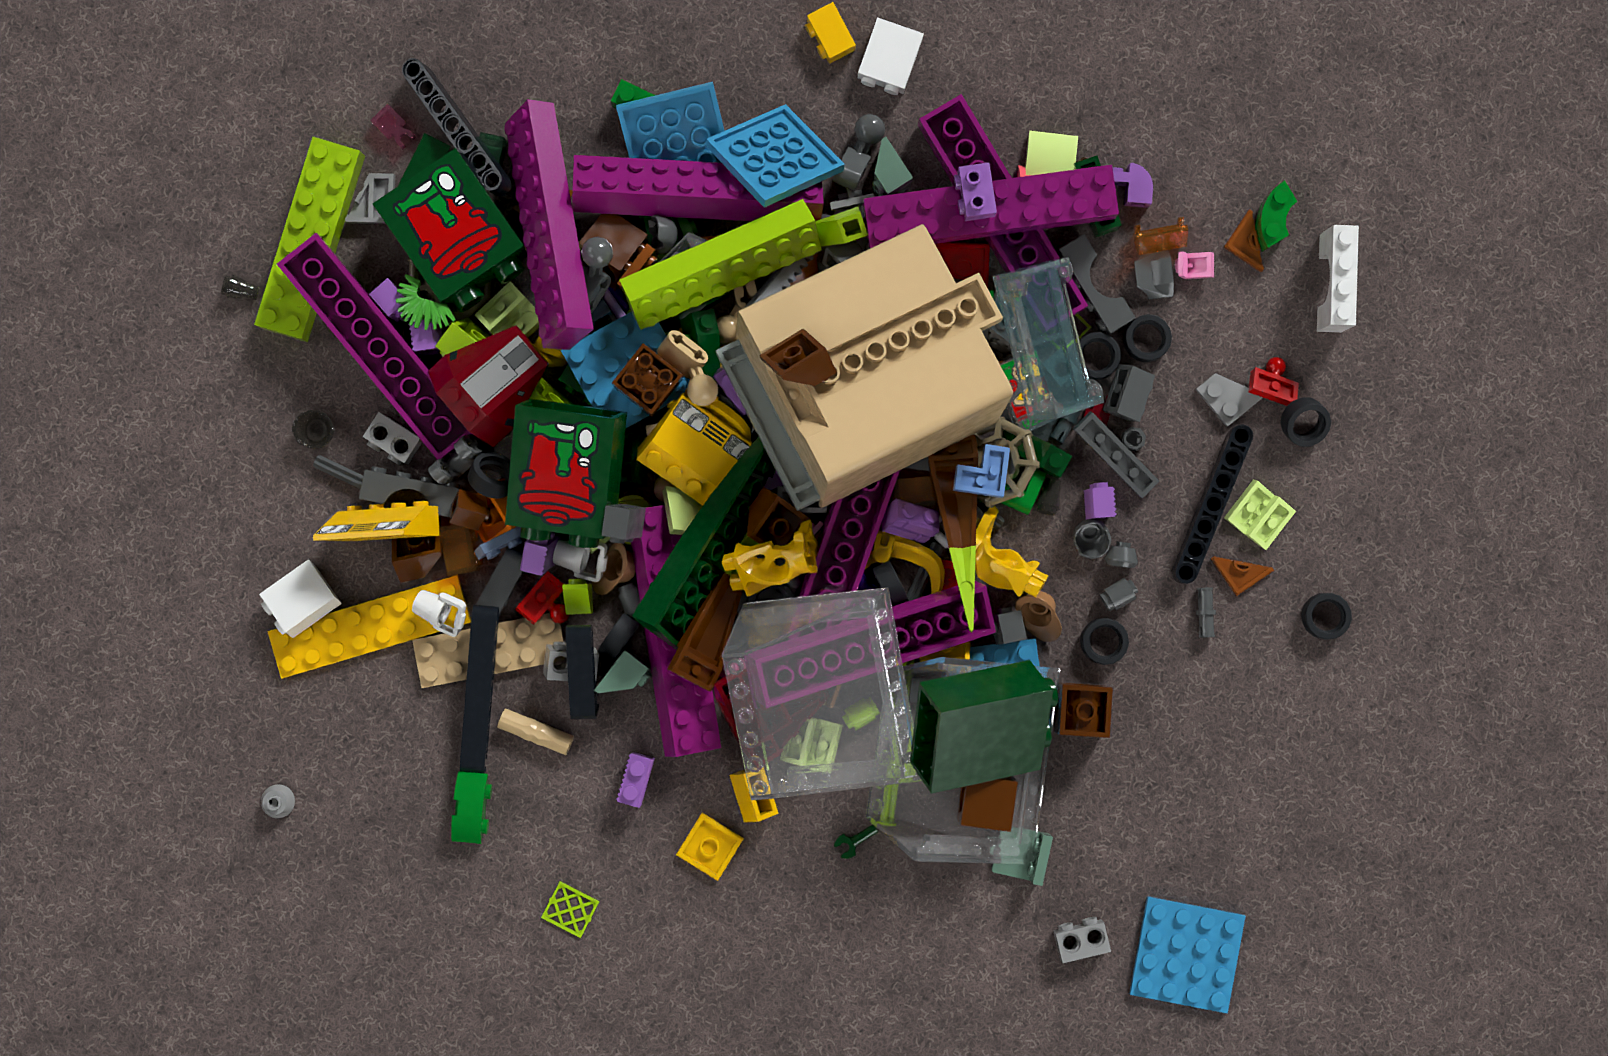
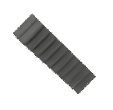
[744,251,820,308]
[1073,411,1159,498]

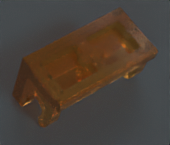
[1133,217,1188,255]

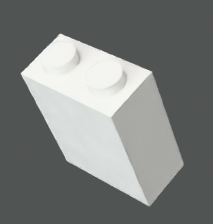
[857,17,924,95]
[259,559,342,638]

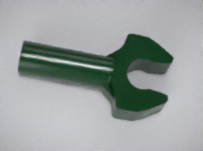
[834,824,878,859]

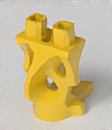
[975,506,1048,597]
[722,520,818,596]

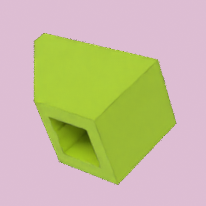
[815,207,868,246]
[562,579,593,615]

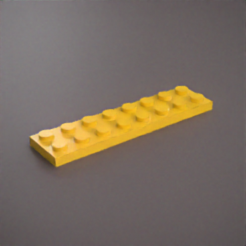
[267,575,471,679]

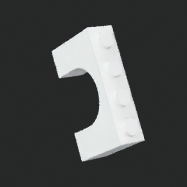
[1317,225,1359,333]

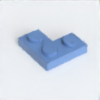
[953,444,1010,498]

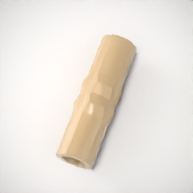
[497,709,574,755]

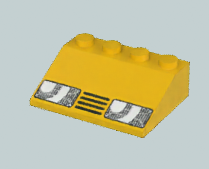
[636,393,753,505]
[313,501,439,541]

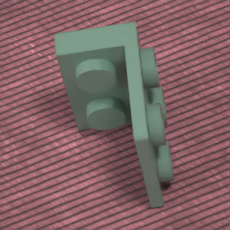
[991,826,1053,886]

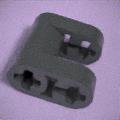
[428,434,489,484]

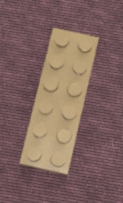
[412,613,565,688]

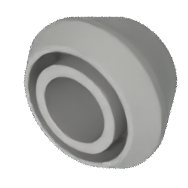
[261,784,295,818]

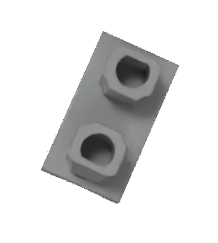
[830,188,874,222]

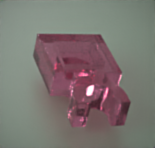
[370,104,416,150]

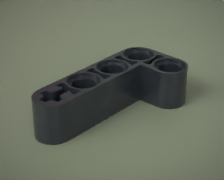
[566,625,599,720]

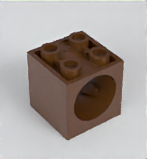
[579,214,648,291]
[612,343,683,417]
[1054,682,1113,738]
[957,776,1018,832]

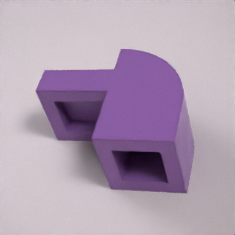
[1112,163,1153,208]

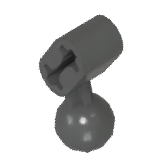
[832,114,885,192]
[581,236,613,313]

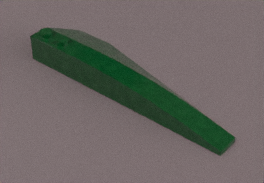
[632,437,776,650]

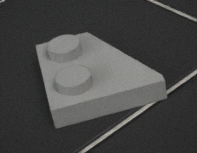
[345,173,395,224]
[1195,373,1263,427]

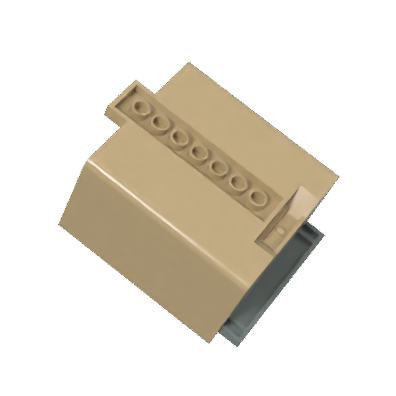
[716,224,1013,511]

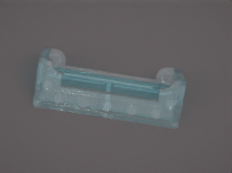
[993,257,1104,421]

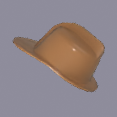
[592,543,635,595]
[1015,591,1062,642]

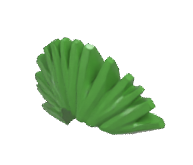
[396,274,456,330]

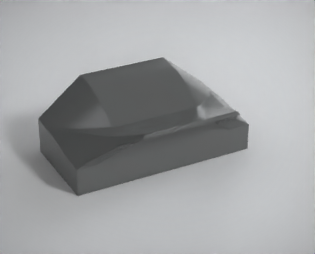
[1134,248,1174,300]

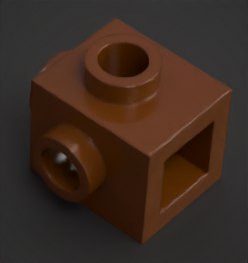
[450,489,490,531]

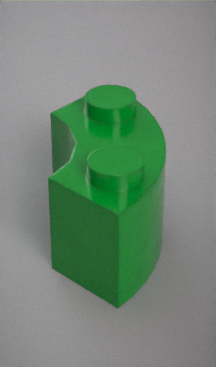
[1255,180,1297,252]
[451,771,492,844]

